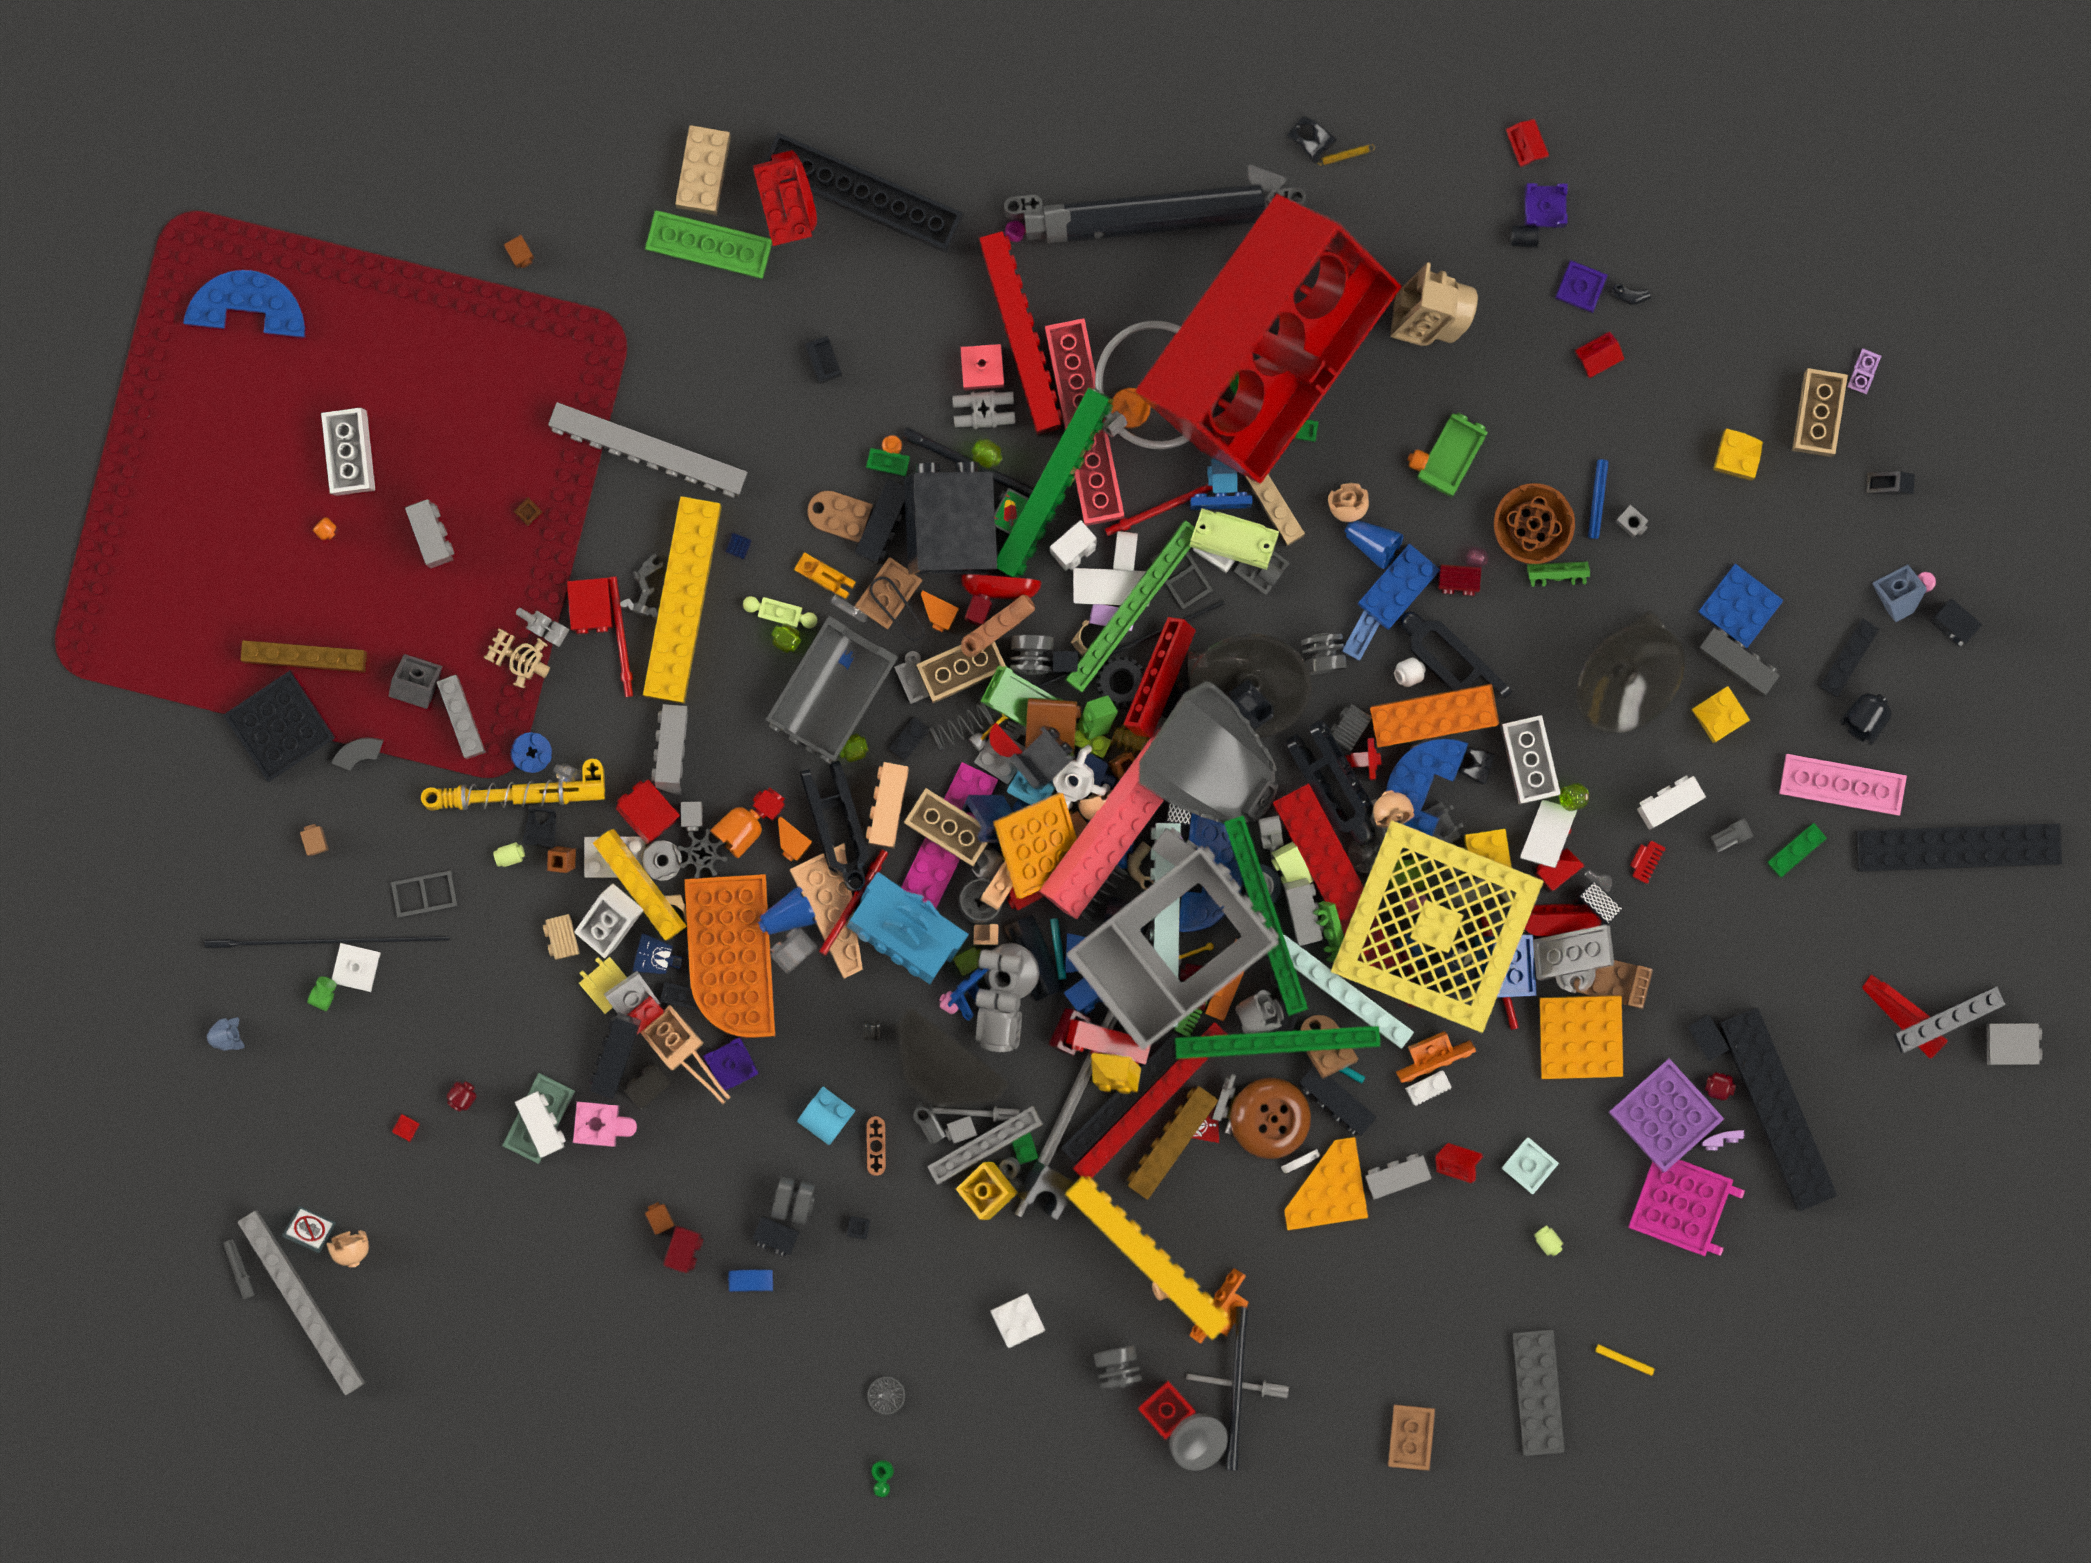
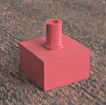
[961,344,1004,390]

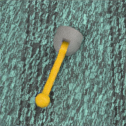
[968,715,1009,751]
[1178,942,1214,966]

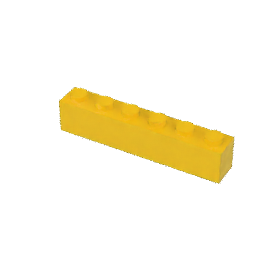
[593,829,687,941]

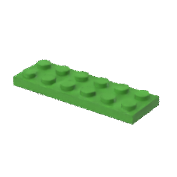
[645,210,772,279]

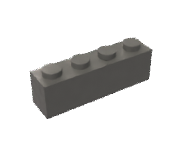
[1698,628,1780,697]

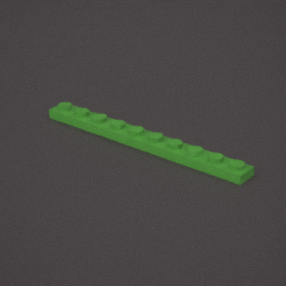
[1065,521,1195,692]

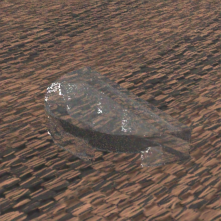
[1248,165,1287,192]
[830,595,868,623]

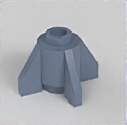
[207,1017,245,1051]

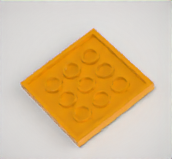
[994,793,1077,898]
[1539,995,1623,1079]

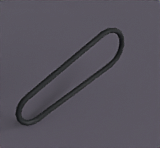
[869,577,925,641]

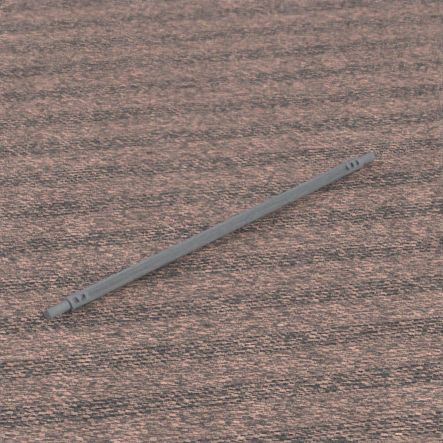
[1015,921,1153,1217]

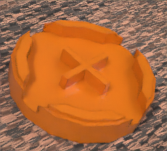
[1111,388,1150,429]

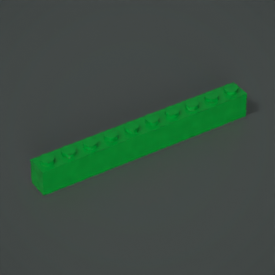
[997,388,1113,578]

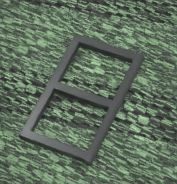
[1150,552,1213,610]
[390,870,458,918]

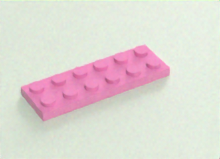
[1779,754,1907,816]

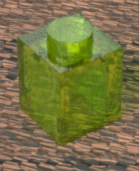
[953,947,981,976]

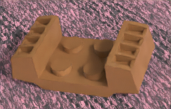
[1573,960,1653,1009]

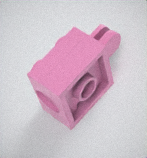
[573,1102,637,1146]

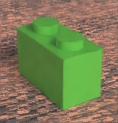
[1078,696,1118,740]

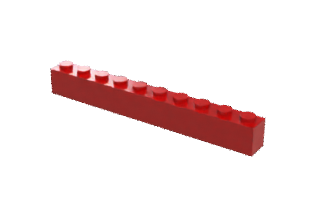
[1073,1022,1228,1179]

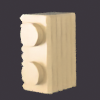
[543,914,580,960]

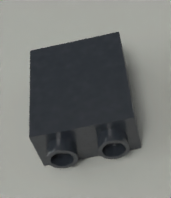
[904,462,997,575]

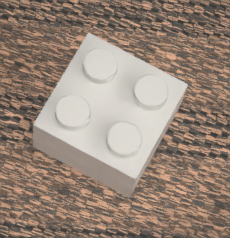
[991,1293,1045,1348]

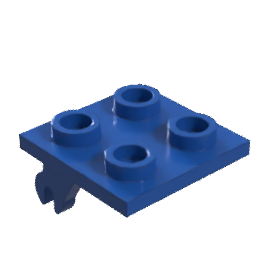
[947,968,989,1021]

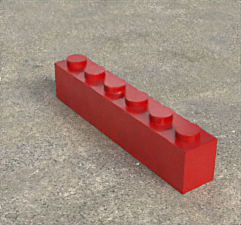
[1123,617,1196,738]

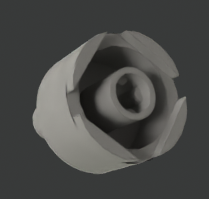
[1236,990,1284,1034]

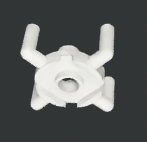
[1053,745,1110,810]

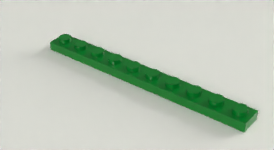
[1224,816,1308,1016]
[1175,1026,1380,1059]

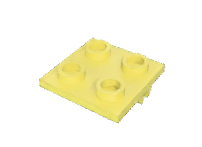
[579,957,627,1014]

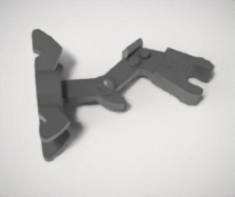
[620,554,664,620]

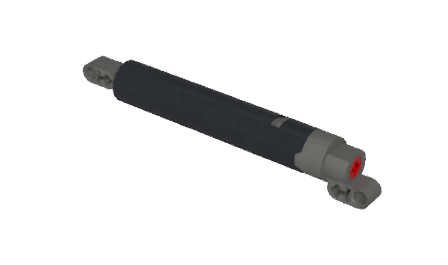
[1004,184,1306,244]

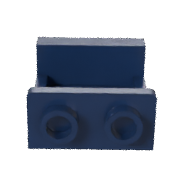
[962,795,1013,842]

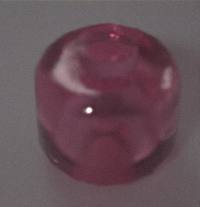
[1466,546,1488,568]

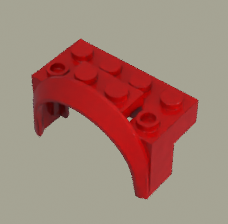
[753,150,817,246]

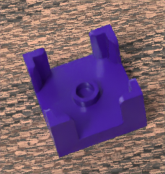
[1525,183,1568,228]
[703,1037,759,1091]

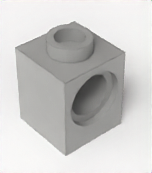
[1615,505,1648,538]
[681,802,703,831]
[945,1116,977,1143]

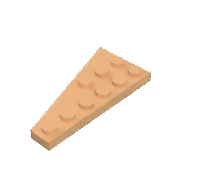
[790,843,863,979]

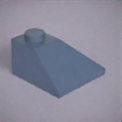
[1873,565,1927,622]

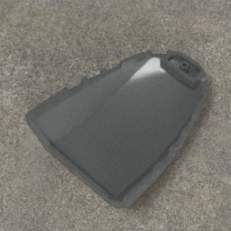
[1139,682,1278,823]

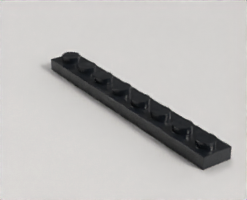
[1061,1033,1180,1163]

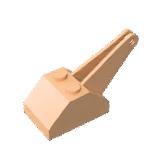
[640,1005,730,1104]

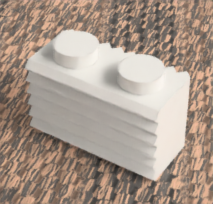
[1405,1070,1451,1106]

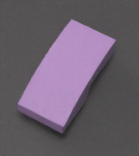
[1847,348,1881,394]
[1089,604,1133,631]
[1700,1131,1744,1150]

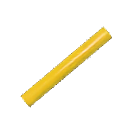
[1595,1344,1655,1376]

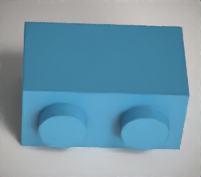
[1207,459,1237,493]

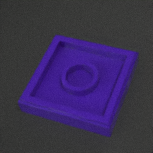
[1555,260,1608,313]

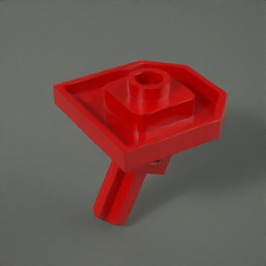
[1345,738,1381,781]

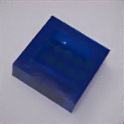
[725,533,752,559]

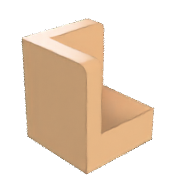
[973,924,998,945]

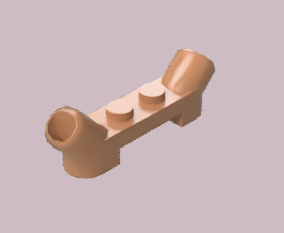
[961,595,1035,657]

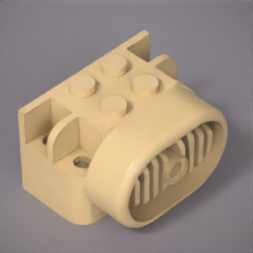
[1390,263,1478,346]

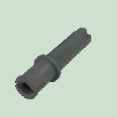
[223,1239,255,1300]

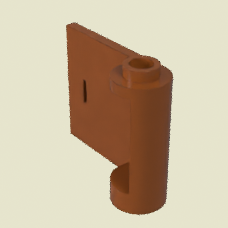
[1025,698,1081,760]

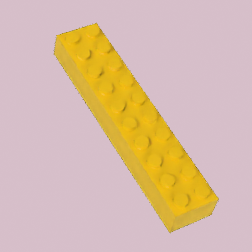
[643,496,722,704]
[1065,1176,1229,1339]

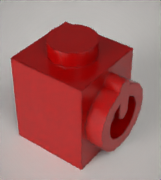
[753,787,785,821]

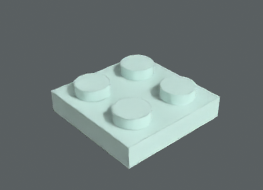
[1502,1137,1559,1194]

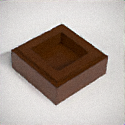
[514,498,543,526]

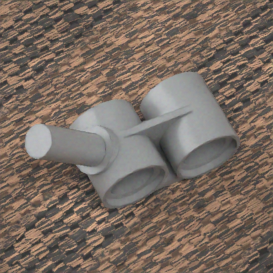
[516,608,569,647]
[1258,816,1283,869]

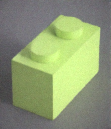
[1271,841,1314,884]

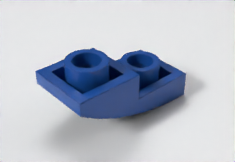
[729,1270,773,1292]

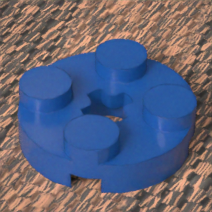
[510,732,552,773]

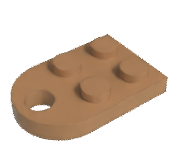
[808,491,873,543]
[1300,1015,1358,1078]

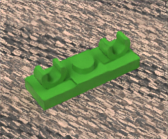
[1527,562,1590,587]
[1313,901,1344,962]

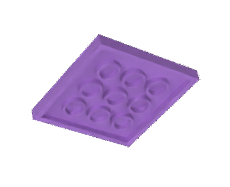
[1609,1059,1724,1173]

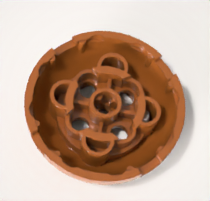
[1494,483,1575,564]
[1230,1077,1311,1159]

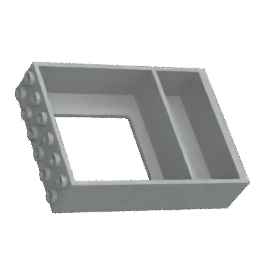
[1066,846,1279,1050]

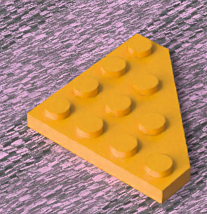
[1284,1137,1368,1230]

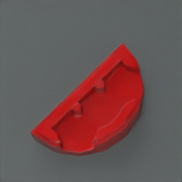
[989,722,1023,758]

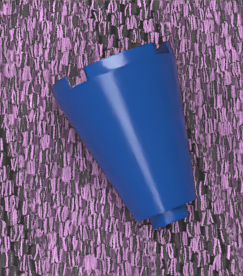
[1345,520,1403,569]
[758,886,817,935]

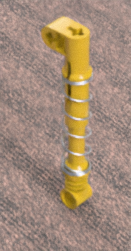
[421,759,605,811]

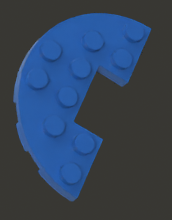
[183,270,305,338]
[1386,739,1469,856]
[1179,813,1244,932]

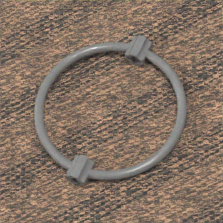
[1095,321,1218,449]

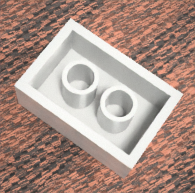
[1050,520,1097,571]
[1637,775,1706,830]
[574,884,644,958]

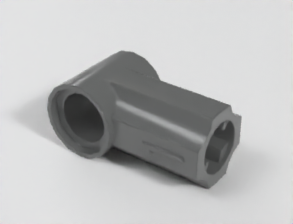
[1710,818,1754,852]
[913,1101,946,1144]

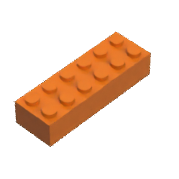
[1370,684,1499,747]

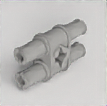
[952,390,1015,430]

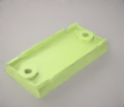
[1190,508,1279,570]

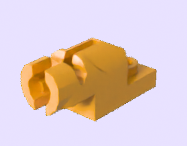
[794,552,856,599]

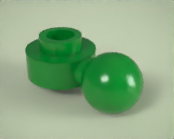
[872,1460,894,1497]

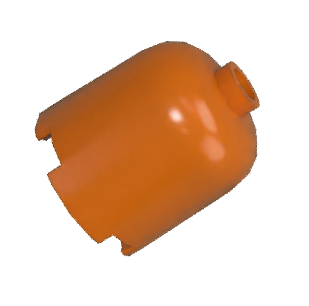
[710,807,762,858]

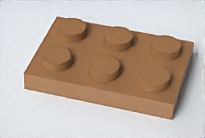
[855,557,923,630]
[1388,1405,1435,1470]

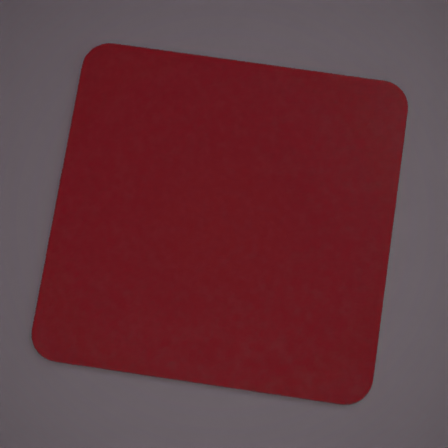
[55,211,627,778]

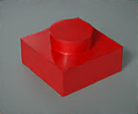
[392,1114,420,1142]

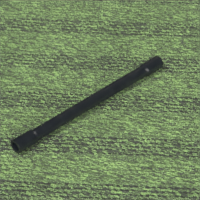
[902,427,1034,498]
[1226,1306,1248,1471]

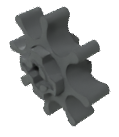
[678,829,728,879]

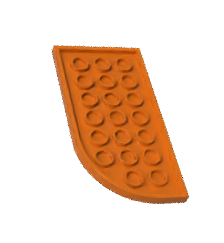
[684,874,775,1038]

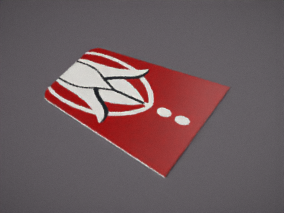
[1192,1107,1219,1143]

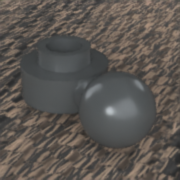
[999,1157,1023,1192]

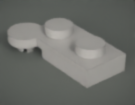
[894,651,929,704]
[1212,1074,1236,1121]

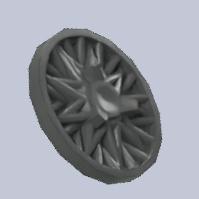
[1348,838,1382,873]
[867,1376,905,1415]

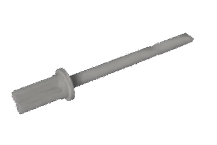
[918,1106,1020,1122]
[1186,1373,1289,1399]

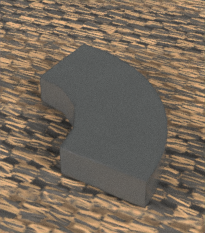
[332,737,384,771]

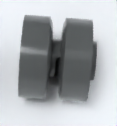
[771,1176,815,1226]

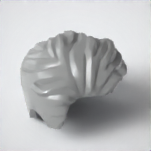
[972,845,1004,880]

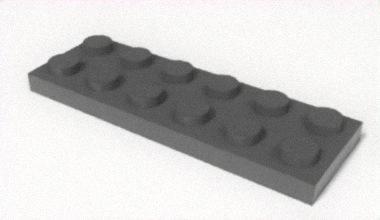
[1512,1330,1564,1456]

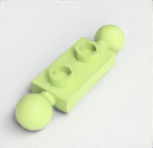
[743,596,817,628]

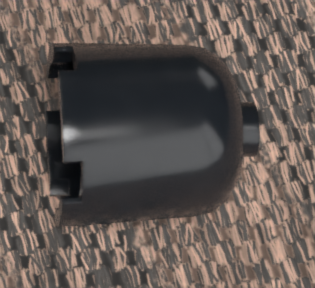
[1840,693,1891,745]

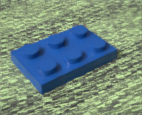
[1190,492,1252,510]

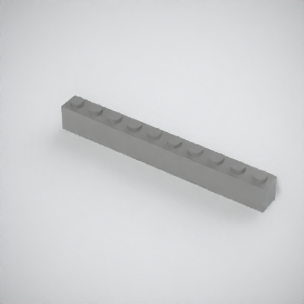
[548,403,747,498]
[238,1211,365,1395]

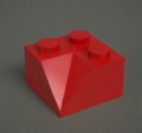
[1534,848,1584,893]

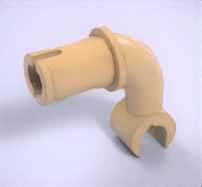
[1127,841,1154,890]

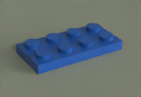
[1358,544,1440,630]

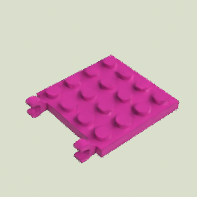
[1628,1160,1745,1256]

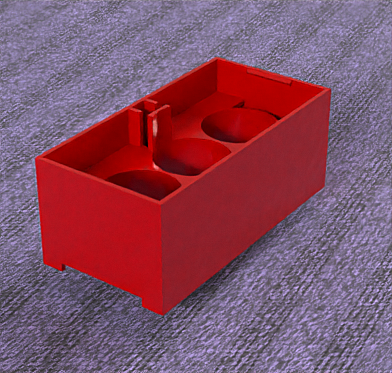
[1135,194,1402,484]

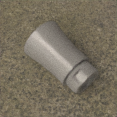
[1446,877,1491,906]

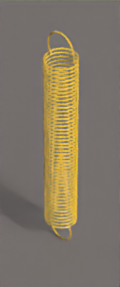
[1320,145,1375,165]

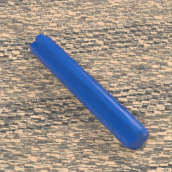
[1588,459,1608,539]

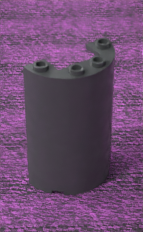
[766,616,898,763]

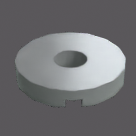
[641,840,682,881]

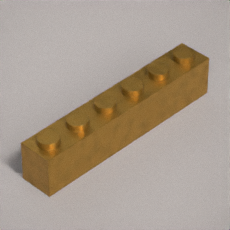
[241,641,367,672]
[1127,1086,1219,1200]

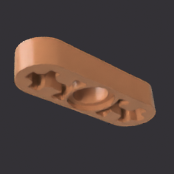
[867,1117,886,1176]

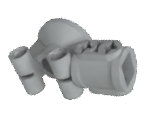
[976,943,1039,1052]

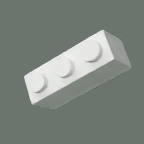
[515,1092,566,1158]

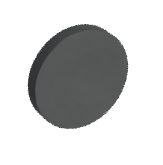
[1169,1413,1228,1471]

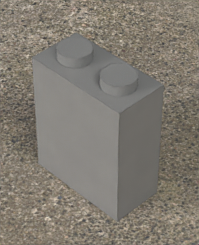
[1986,1024,2043,1065]

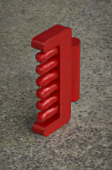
[1630,841,1666,883]

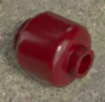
[1705,1072,1736,1101]
[447,1081,477,1112]

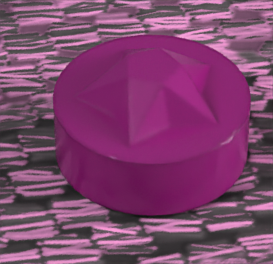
[1004,221,1025,242]

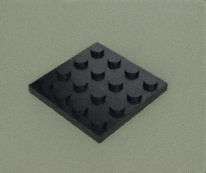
[223,670,336,782]

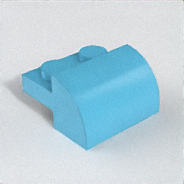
[1007,770,1055,805]
[797,1087,856,1146]

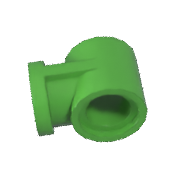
[307,977,337,1011]

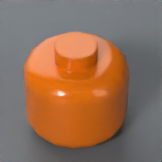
[882,435,902,454]
[1407,449,1429,472]
[313,517,336,540]

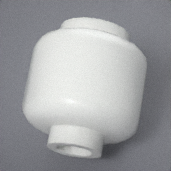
[1394,658,1426,687]

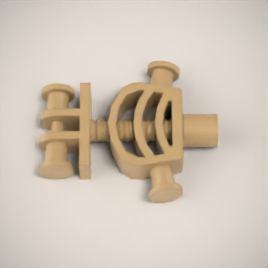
[483,629,550,688]

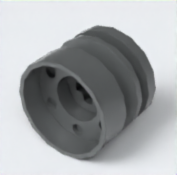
[1300,633,1347,675]
[1010,635,1054,675]
[958,879,1002,924]
[1093,1345,1142,1389]

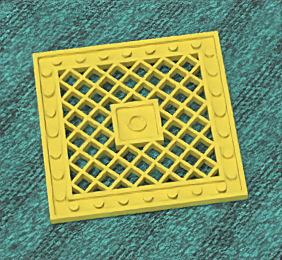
[1331,820,1543,1033]

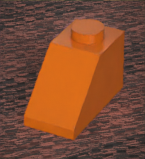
[921,591,959,633]
[778,816,813,862]

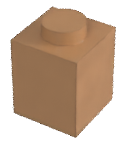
[300,824,329,856]

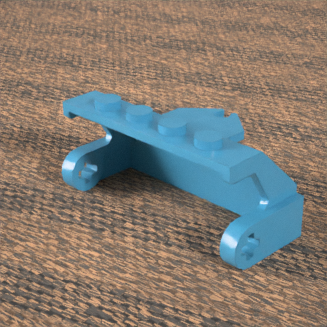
[847,872,968,984]

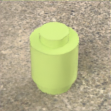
[493,842,525,867]
[1534,1225,1563,1256]

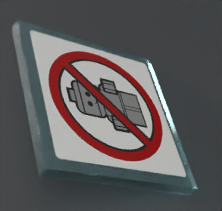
[282,1206,336,1253]

